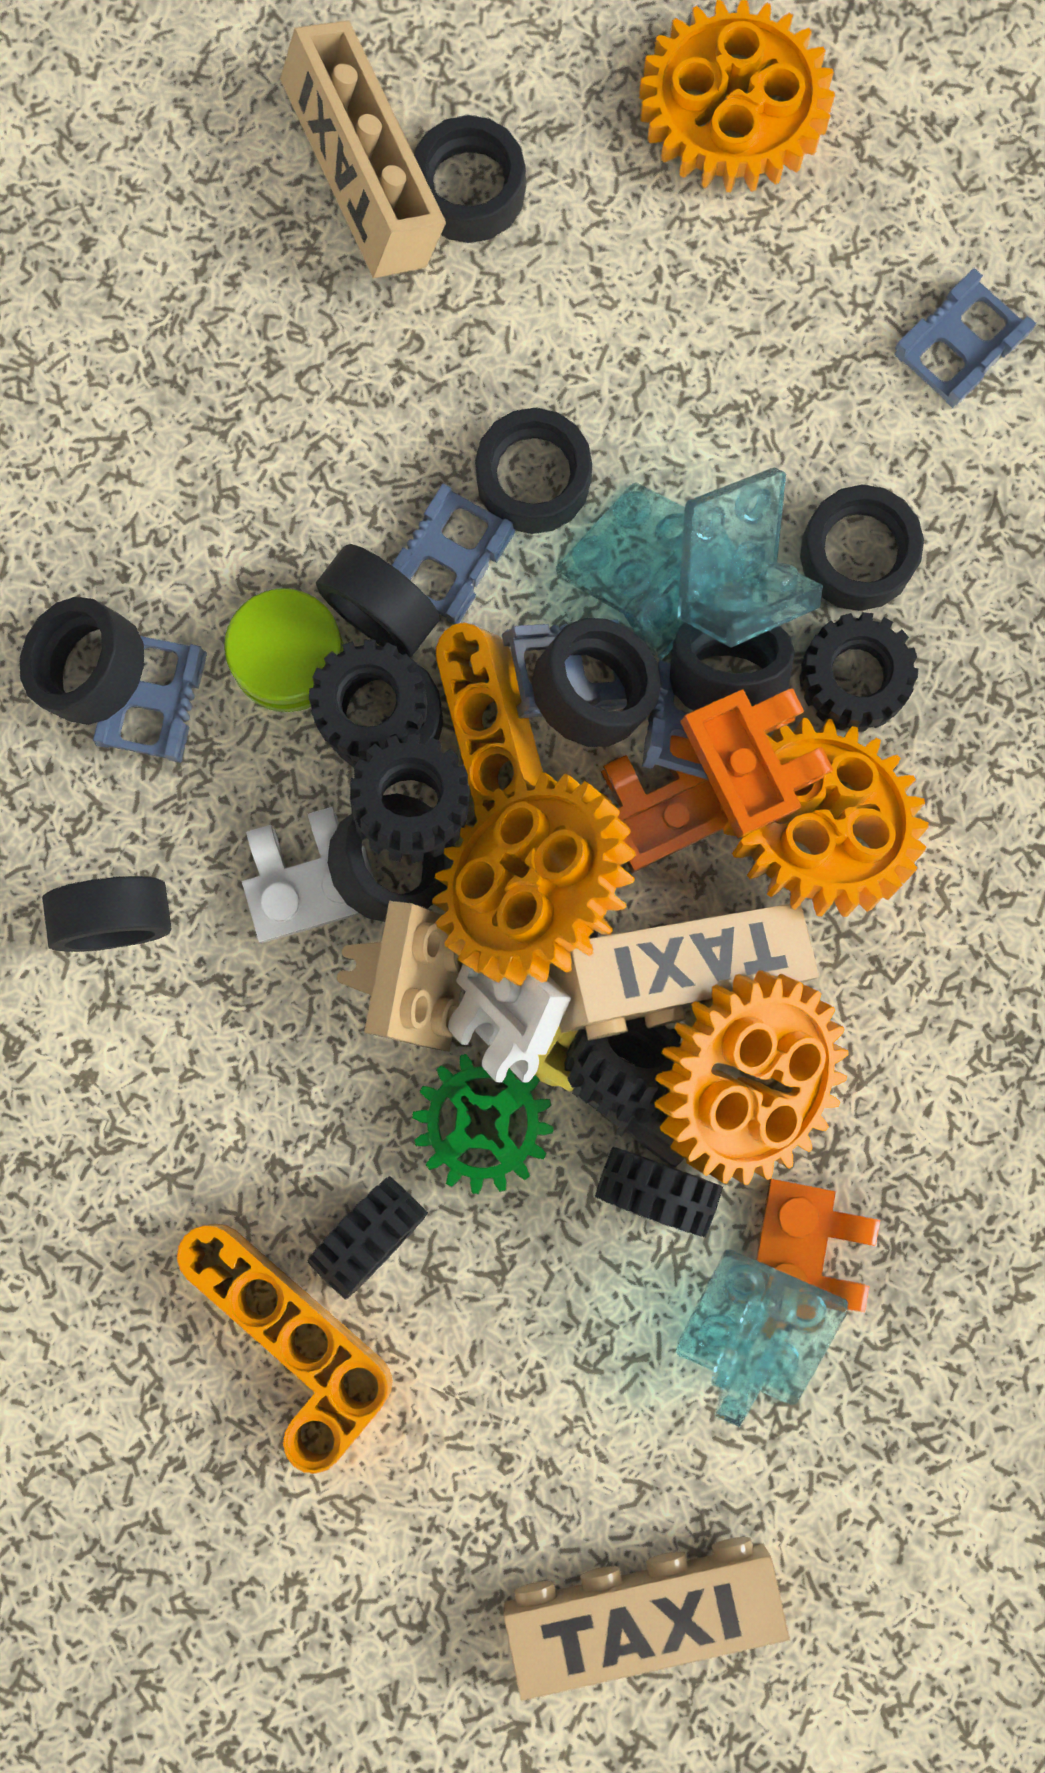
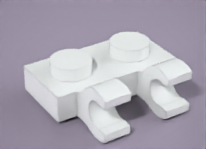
[242,807,374,943]
[448,964,571,1082]

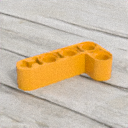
[436,623,613,811]
[177,1224,393,1474]

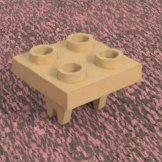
[337,901,463,1052]

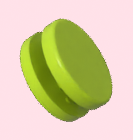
[224,588,344,712]

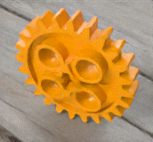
[639,0,835,192]
[721,718,929,917]
[432,772,635,986]
[655,970,848,1185]

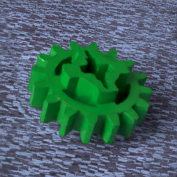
[412,1054,554,1194]

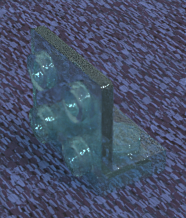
[677,467,823,647]
[556,483,742,660]

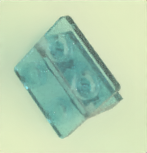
[676,1249,848,1427]

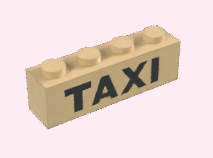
[280,20,446,278]
[548,904,820,1040]
[504,1537,790,1701]

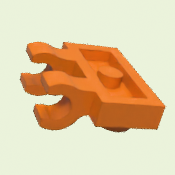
[680,688,833,839]
[601,735,729,873]
[747,1179,880,1322]

